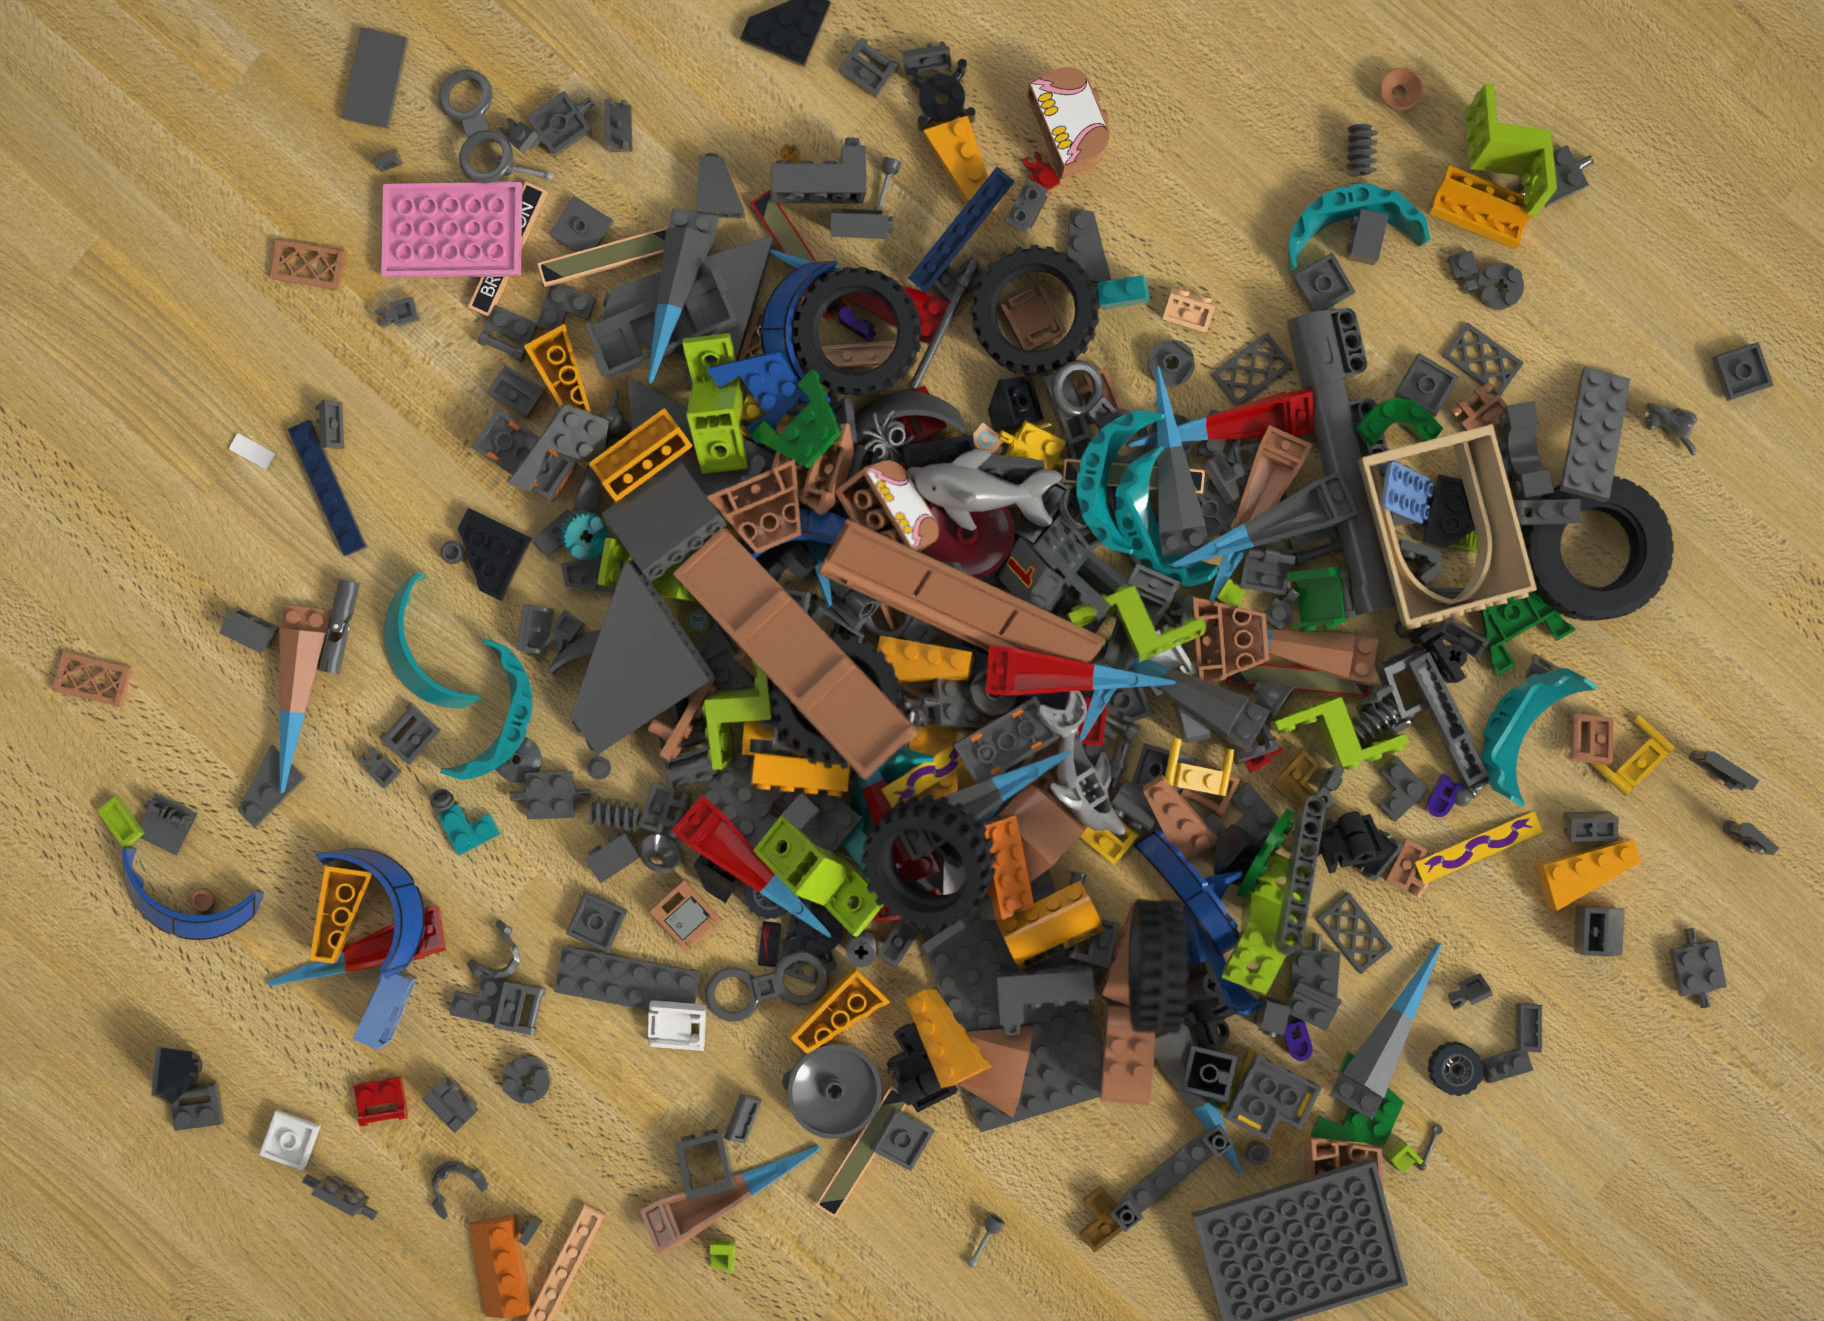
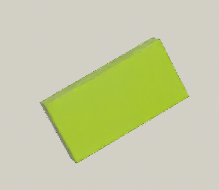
[97,796,145,848]

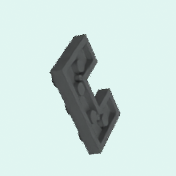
[1203,782,1279,851]

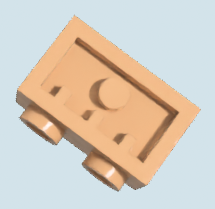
[1162,287,1215,333]

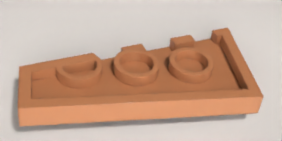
[1143,775,1218,861]

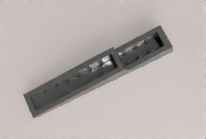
[1407,652,1488,787]

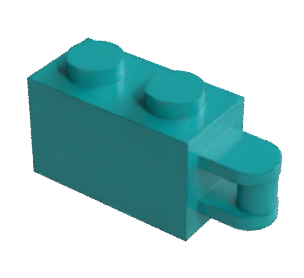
[1095,275,1150,310]

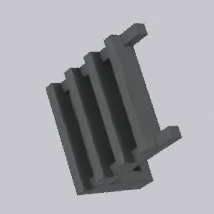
[659,716,718,788]

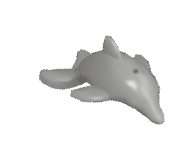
[907,449,1062,531]
[1038,691,1125,835]

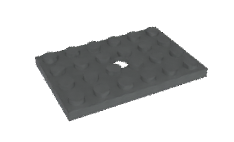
[697,746,863,854]

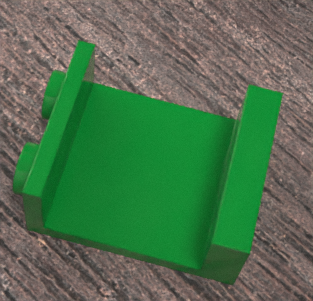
[1286,566,1346,632]

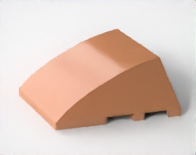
[771,423,854,516]
[707,459,801,554]
[1192,597,1269,683]
[998,783,1087,882]
[958,1025,1033,1117]
[1304,1137,1384,1191]

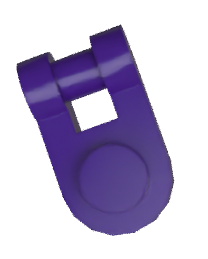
[838,307,876,342]
[1426,773,1464,817]
[1283,1017,1313,1061]

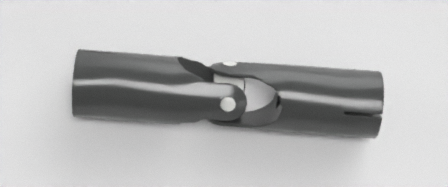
[318,579,360,674]

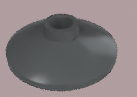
[497,737,542,783]

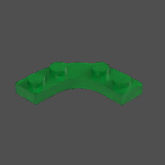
[1354,398,1443,446]
[1237,809,1295,899]

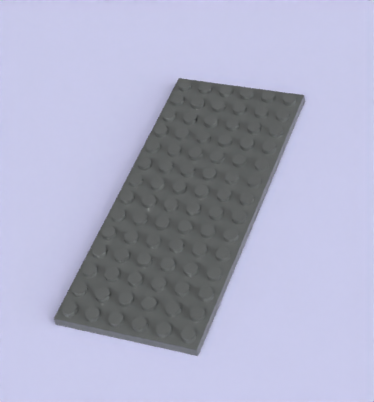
[910,789,1103,1132]

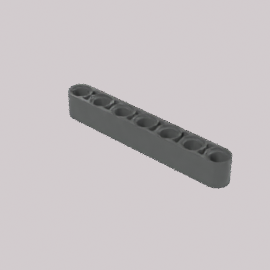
[1275,795,1326,955]

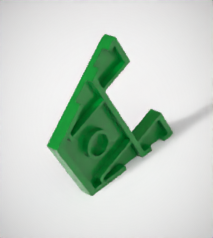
[750,369,841,468]
[1480,591,1576,676]
[1310,1051,1404,1145]

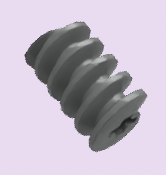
[1347,124,1378,176]
[1352,696,1400,745]
[588,796,640,832]
[846,930,876,968]

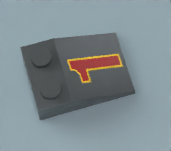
[996,537,1072,614]

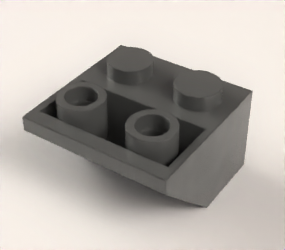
[1574,905,1625,957]

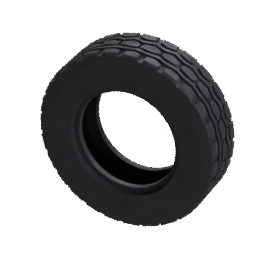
[1521,476,1674,621]

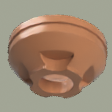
[1380,67,1423,111]

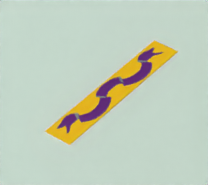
[881,720,993,808]
[1415,811,1543,884]

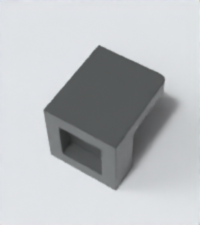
[782,793,822,829]

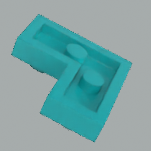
[437,803,501,856]

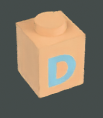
[973,423,1005,455]

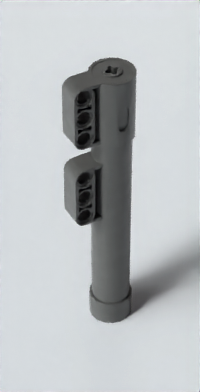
[1287,308,1396,615]

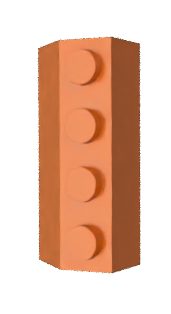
[468,1214,532,1319]

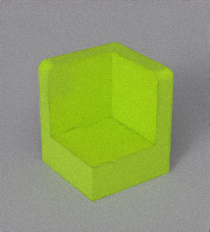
[1215,578,1246,607]
[1384,1139,1423,1174]
[710,1239,736,1274]

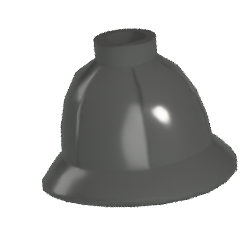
[1251,681,1296,723]

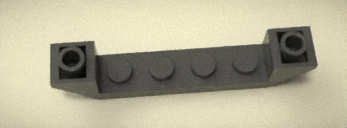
[1110,1124,1235,1232]

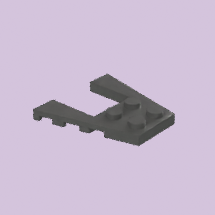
[507,403,609,514]
[1034,525,1129,620]

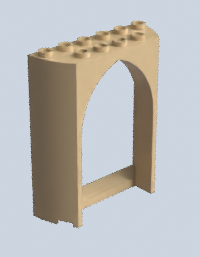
[1358,424,1537,630]

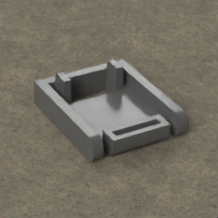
[1689,751,1759,791]

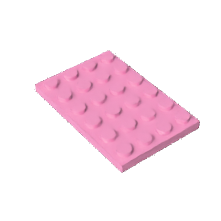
[381,182,522,278]

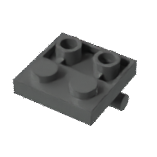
[1239,544,1295,596]

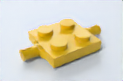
[998,420,1066,470]

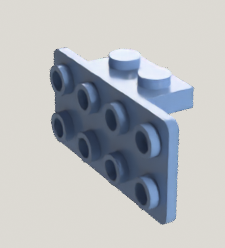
[1377,461,1434,525]

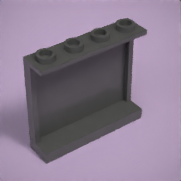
[602,458,727,581]

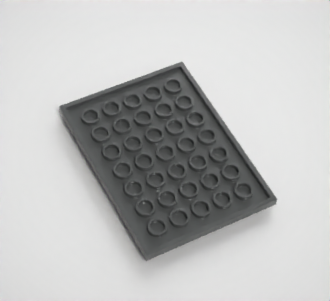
[1191,1158,1408,1321]

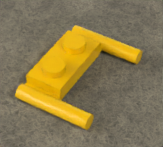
[1590,715,1676,796]
[1165,738,1235,796]

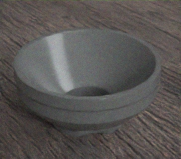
[1060,486,1088,528]
[639,834,682,873]

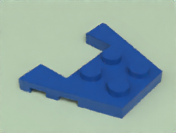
[707,350,804,445]

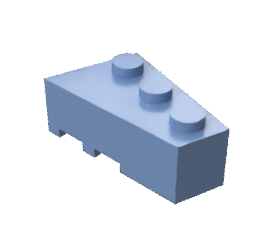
[353,971,417,1050]

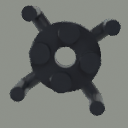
[909,59,976,131]
[781,898,843,971]

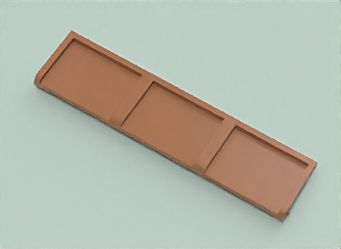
[818,519,1106,664]
[673,528,918,779]

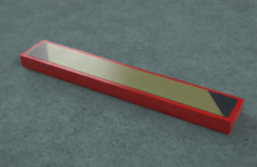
[750,190,846,319]
[1227,664,1368,697]

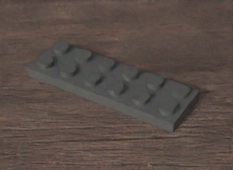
[1560,367,1630,503]
[554,945,701,1011]

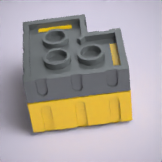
[1219,1047,1322,1141]

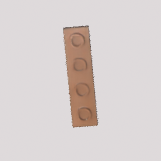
[648,678,718,763]

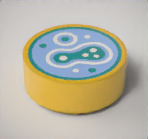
[687,609,711,632]

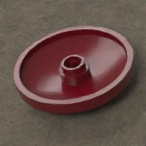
[924,502,1014,579]

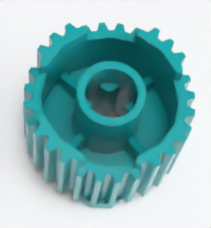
[558,510,610,560]

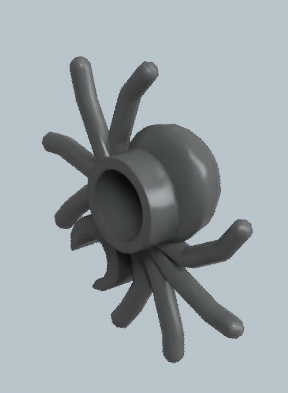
[862,409,915,463]

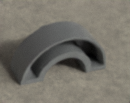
[1498,401,1554,498]

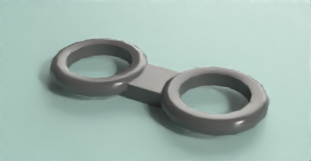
[439,69,513,184]
[1051,360,1148,464]
[864,614,973,649]
[705,950,829,1022]

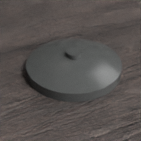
[787,1043,882,1139]

